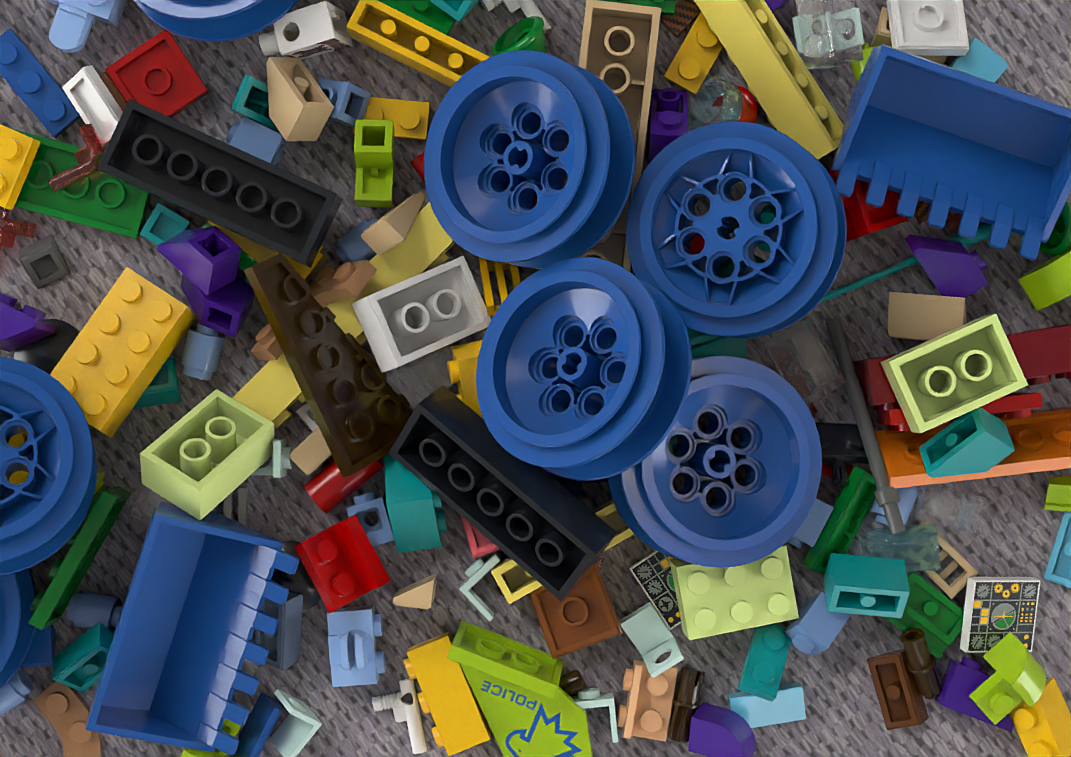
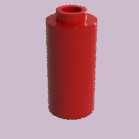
[304,456,384,514]

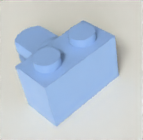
[46,0,127,53]
[327,605,386,687]

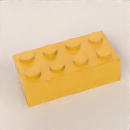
[50,267,196,438]

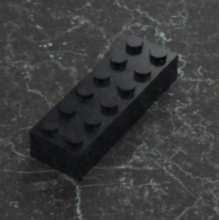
[97,99,342,268]
[389,385,617,601]

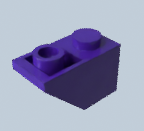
[647,88,688,165]
[157,226,241,296]
[181,274,255,338]
[0,291,57,352]

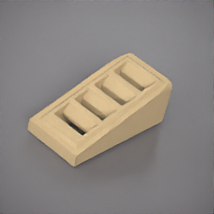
[361,191,426,255]
[898,520,978,599]

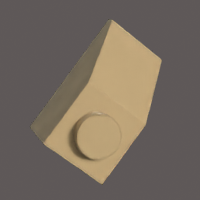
[266,57,334,142]

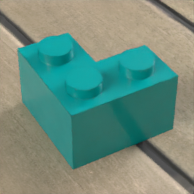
[384,453,447,553]

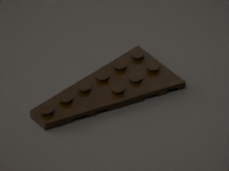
[244,253,413,477]

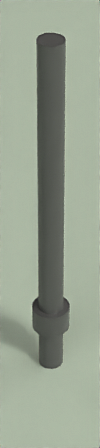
[826,319,906,535]

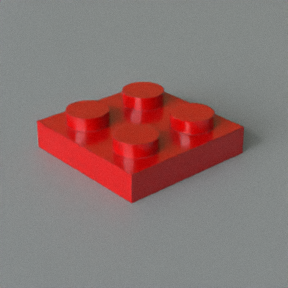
[105,30,210,118]

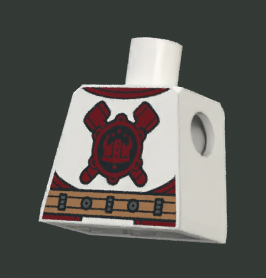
[259,1,353,59]

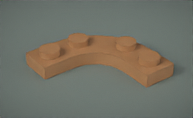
[250,260,377,361]
[32,681,103,757]

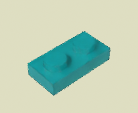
[737,623,792,702]

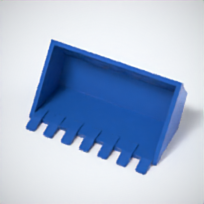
[831,44,1071,260]
[85,502,299,755]

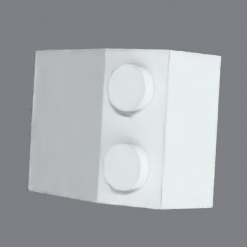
[352,256,491,373]

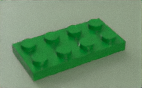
[13,129,151,240]
[28,486,131,630]

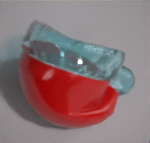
[688,74,758,131]

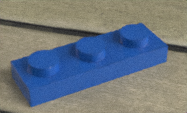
[0,29,81,138]

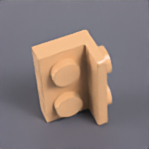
[616,660,678,742]

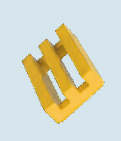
[478,257,521,316]

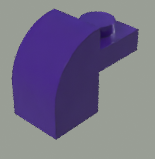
[688,703,756,757]

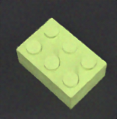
[880,314,1028,433]
[140,389,275,520]
[669,544,799,640]

